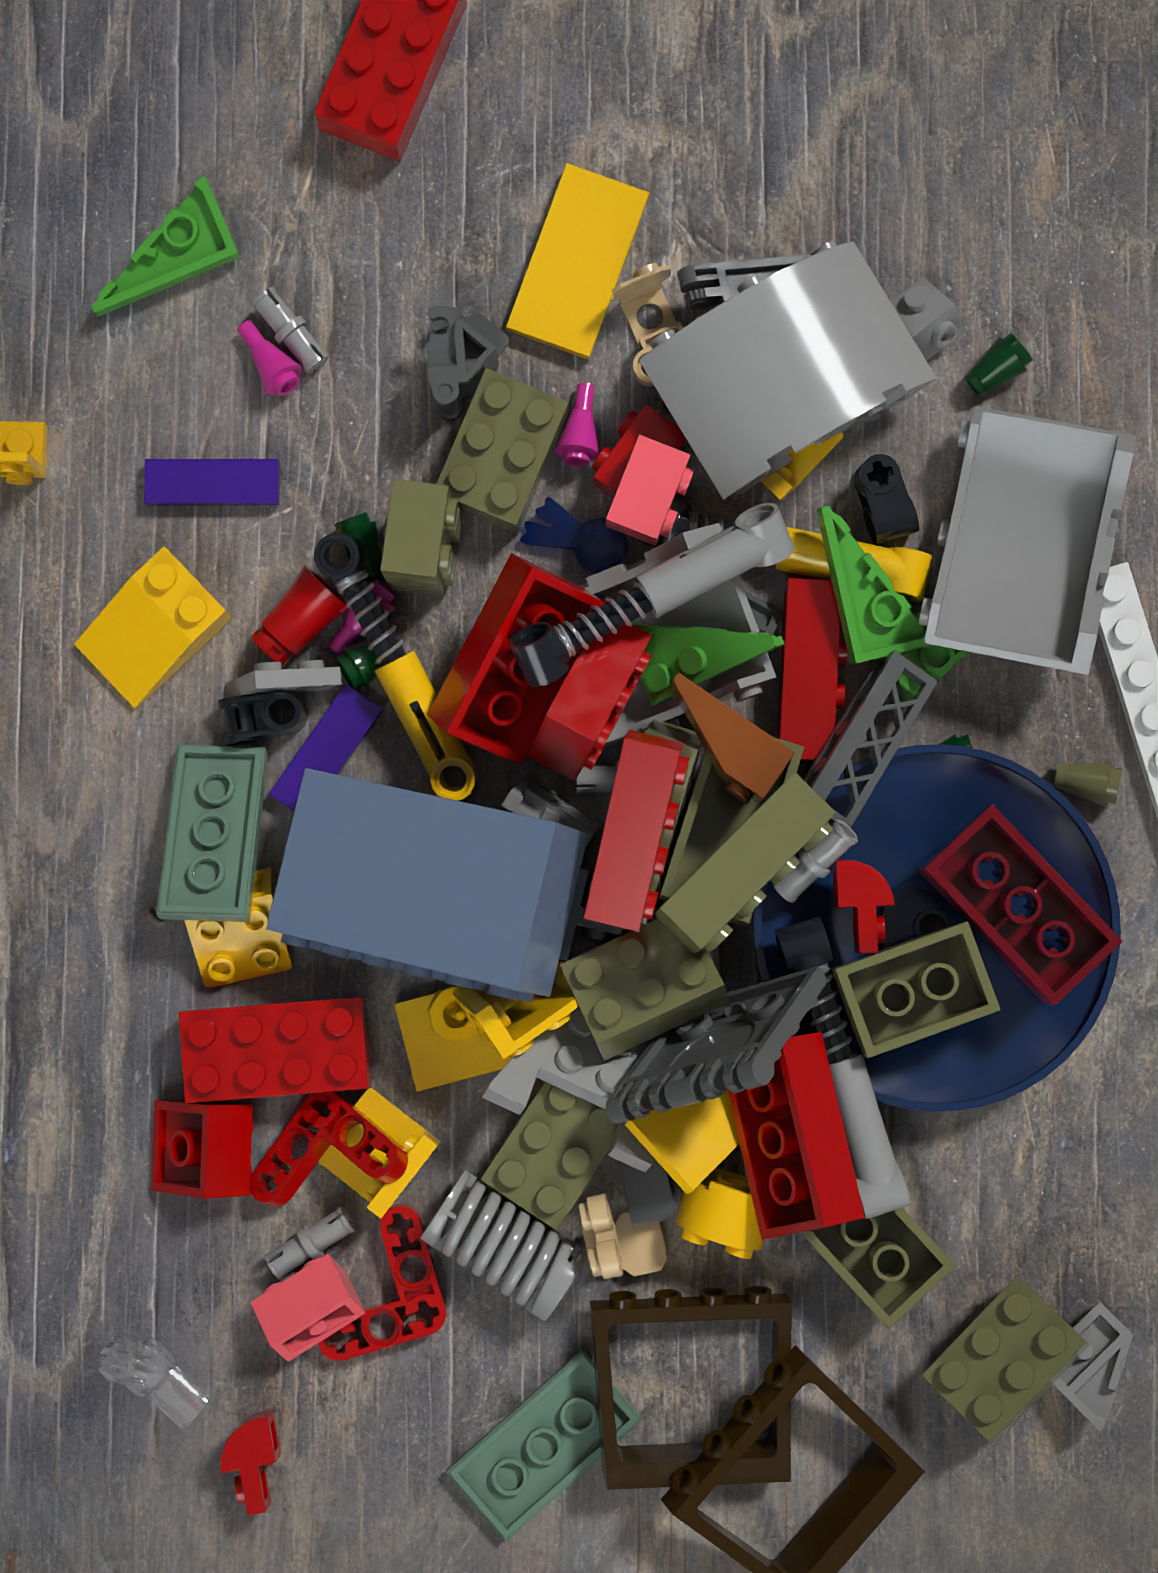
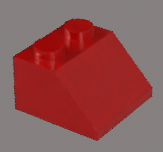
[151,1100,254,1199]

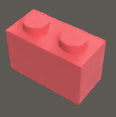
[605,435,695,546]
[250,1253,366,1362]

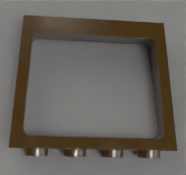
[589,1286,792,1490]
[660,1345,925,1573]

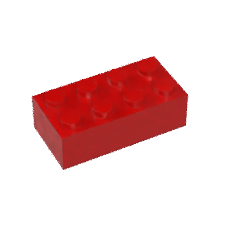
[314,0,467,162]
[427,553,604,765]
[179,996,373,1103]
[727,1032,865,1240]

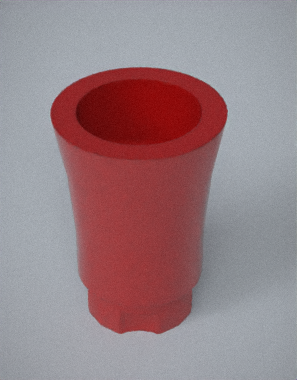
[251,565,350,667]

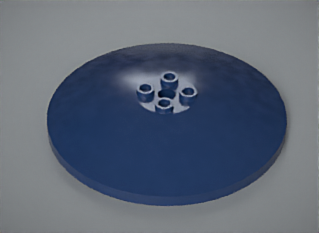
[753,744,1121,1112]

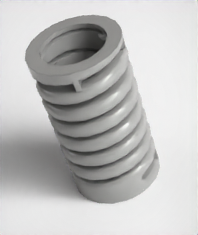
[420,1169,588,1322]

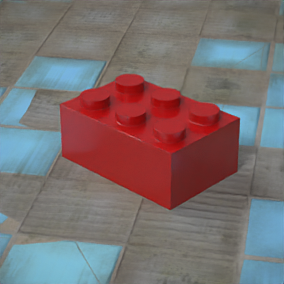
[527,624,652,781]

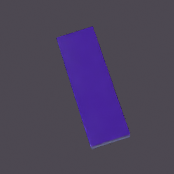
[144,459,280,506]
[269,684,384,811]

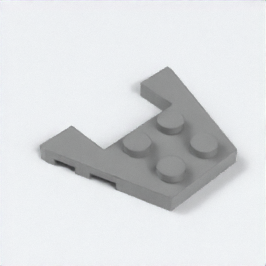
[482,1007,654,1172]

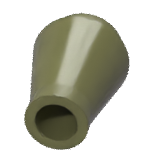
[1054,762,1122,806]

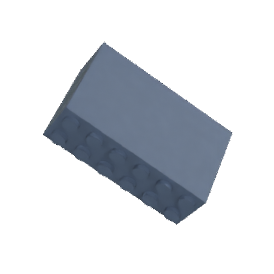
[266,768,588,1002]

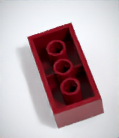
[918,804,1123,1006]

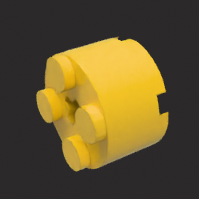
[675,1168,765,1259]

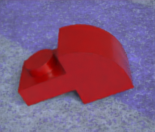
[832,860,895,953]
[220,1409,281,1516]

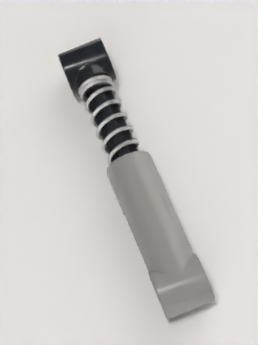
[509,503,795,687]
[774,916,911,1219]

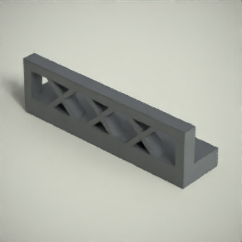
[803,650,938,828]

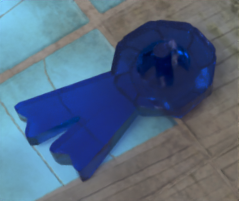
[520,497,629,574]

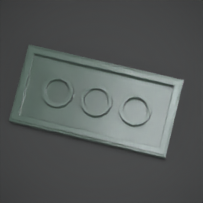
[156,745,268,922]
[446,1348,643,1542]

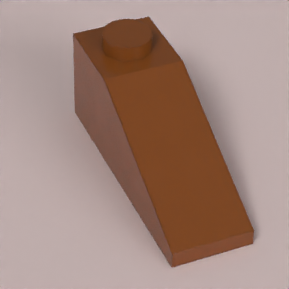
[670,672,795,804]

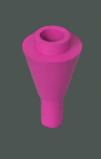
[237,320,303,396]
[555,383,599,467]
[328,579,397,655]

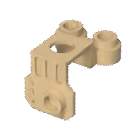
[611,263,683,387]
[579,1193,668,1280]

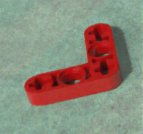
[250,1091,408,1207]
[318,1204,447,1361]

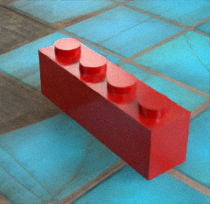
[777,578,847,763]
[584,730,690,932]

